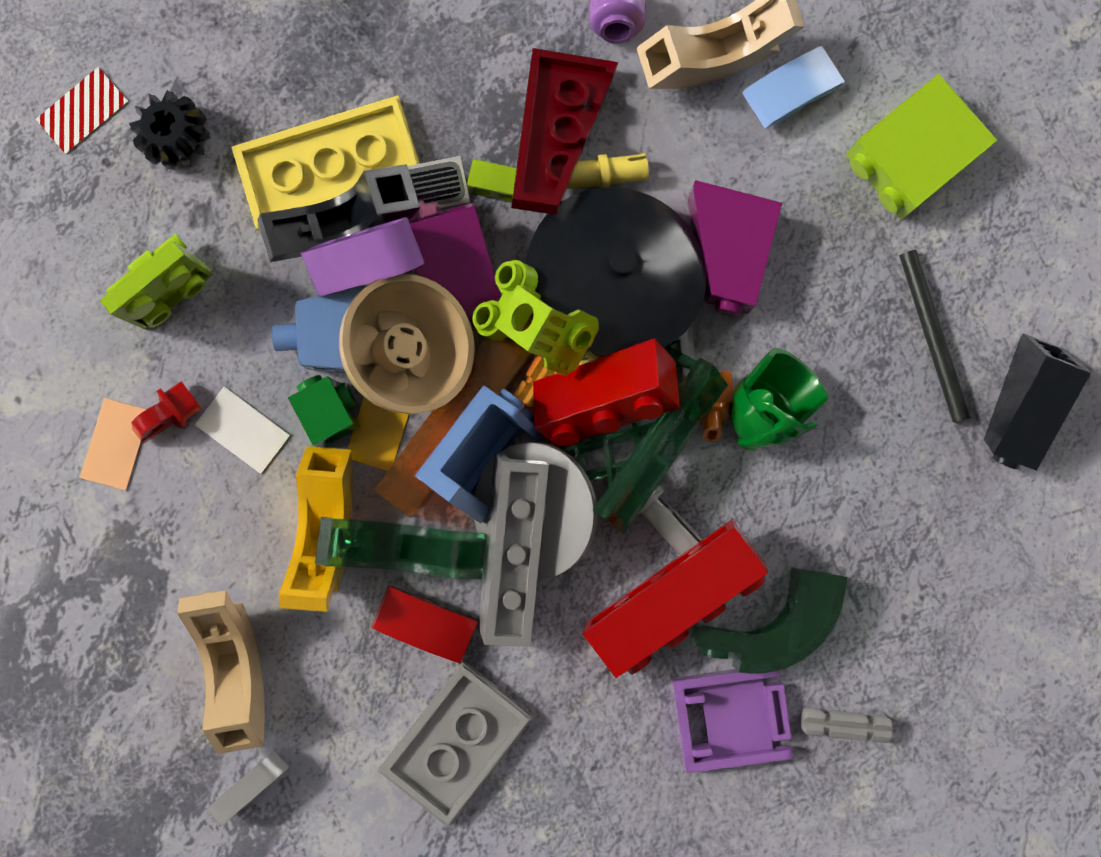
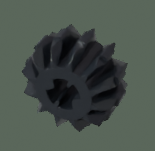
[129,90,210,170]

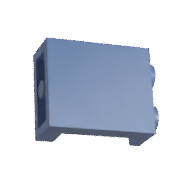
[415,385,544,523]

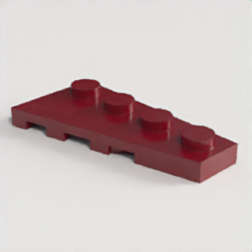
[511,48,619,215]

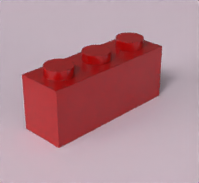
[533,338,680,447]

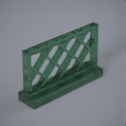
[554,347,728,534]

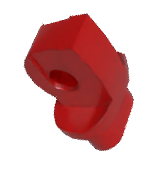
[131,381,202,444]

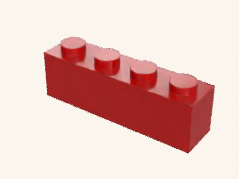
[583,518,769,678]

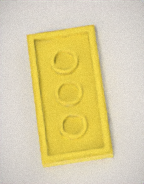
[232,95,420,232]

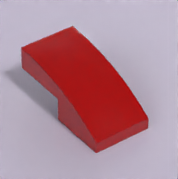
[371,585,478,664]

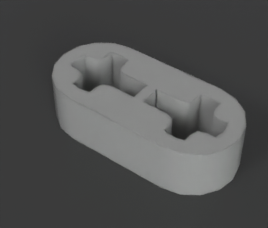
[206,750,289,827]

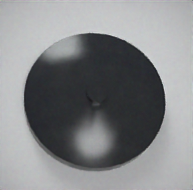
[526,187,707,360]

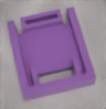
[671,664,794,773]

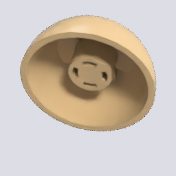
[339,274,475,414]

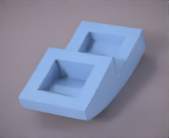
[742,46,845,129]

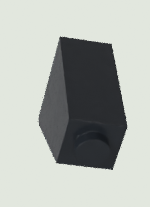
[984,333,1091,471]

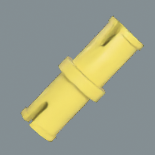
[567,153,649,189]

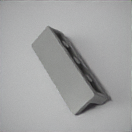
[478,453,549,647]

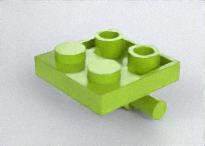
[99,233,213,330]

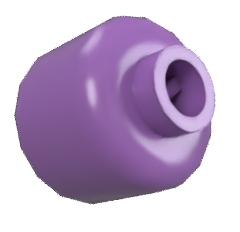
[589,0,646,44]

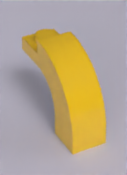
[278,446,353,612]

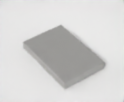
[378,660,534,828]

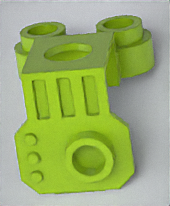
[472,260,599,376]

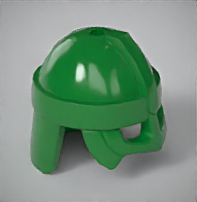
[730,348,829,450]

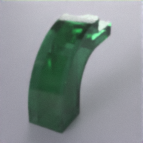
[315,517,487,579]
[690,567,847,674]

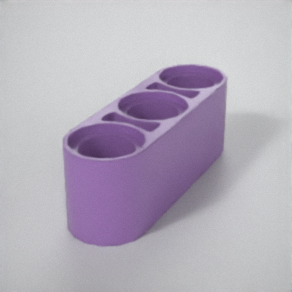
[300,217,425,296]

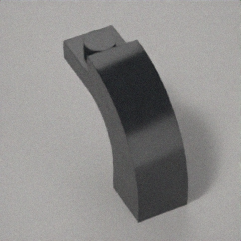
[257,164,420,262]

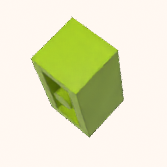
[467,159,516,202]

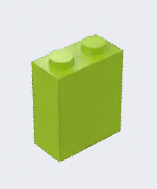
[845,73,998,219]

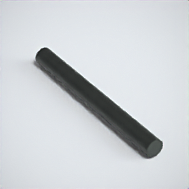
[899,250,971,423]

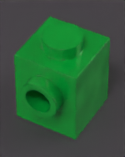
[288,375,361,447]

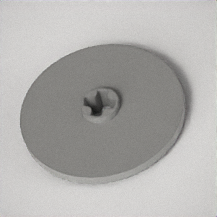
[474,442,598,579]

